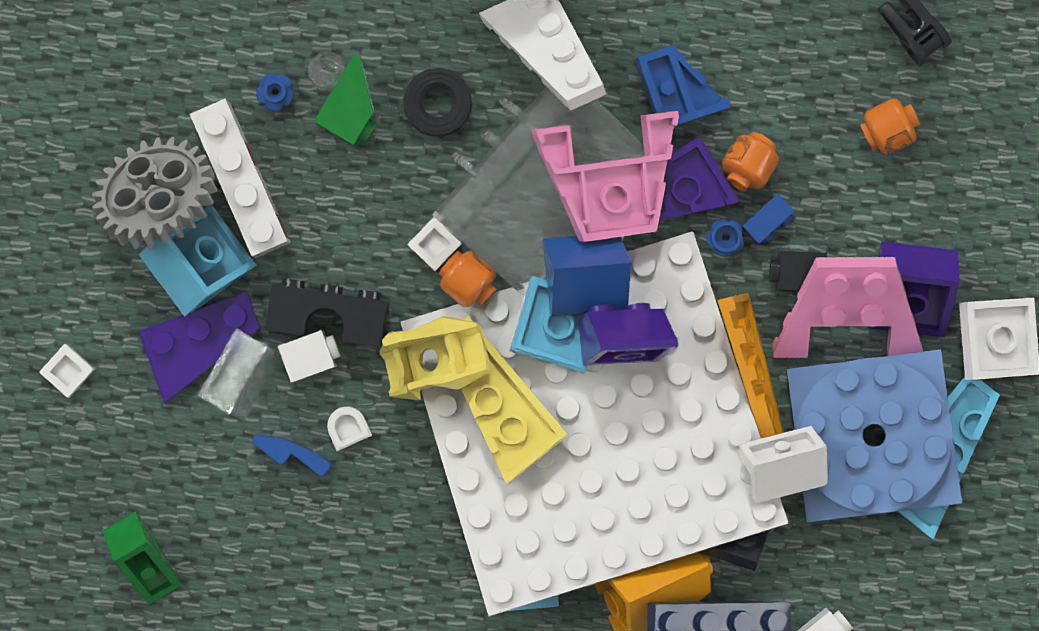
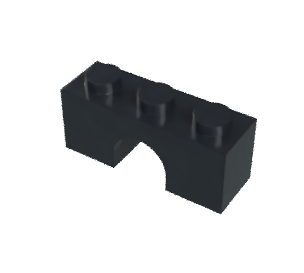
[265,278,389,347]

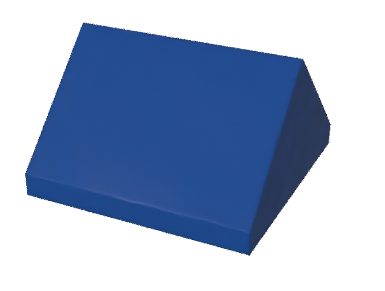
[542,236,631,316]

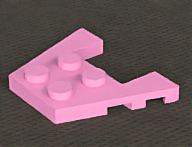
[531,111,679,242]
[772,257,923,358]

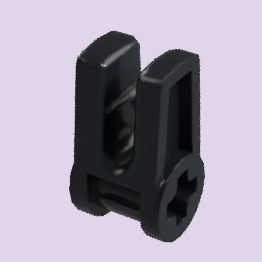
[878,0,952,67]

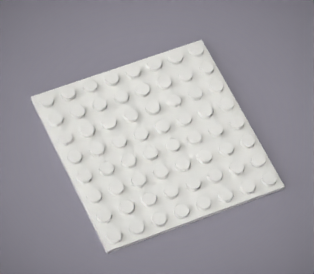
[400,231,788,616]

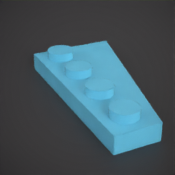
[897,377,1000,540]

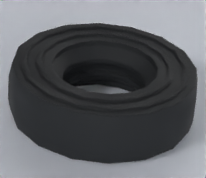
[403,68,472,137]

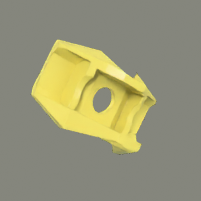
[379,316,491,400]

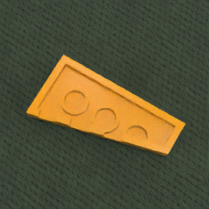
[718,293,784,439]

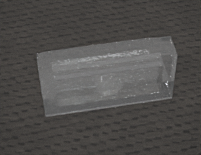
[198,328,282,420]

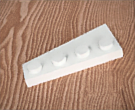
[479,0,606,110]

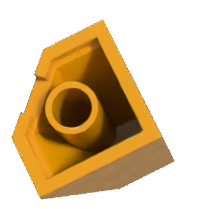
[595,552,713,631]

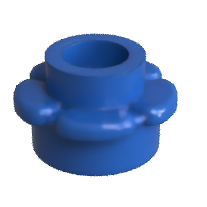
[256,74,294,111]
[706,219,744,257]

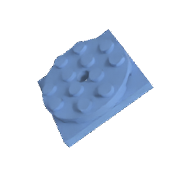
[787,349,962,522]

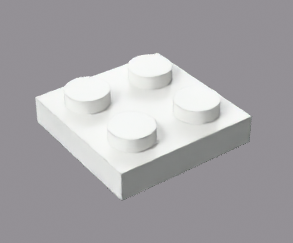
[959,298,1039,380]

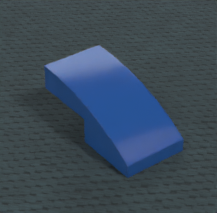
[251,434,334,477]

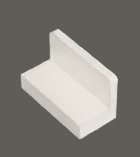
[738,426,828,503]

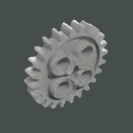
[92,137,217,249]

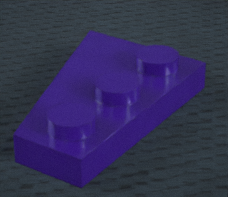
[659,136,740,221]
[139,292,261,403]

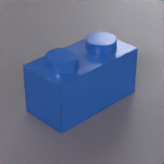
[742,194,794,245]

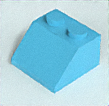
[139,205,257,317]

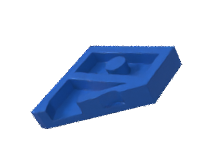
[634,45,731,127]

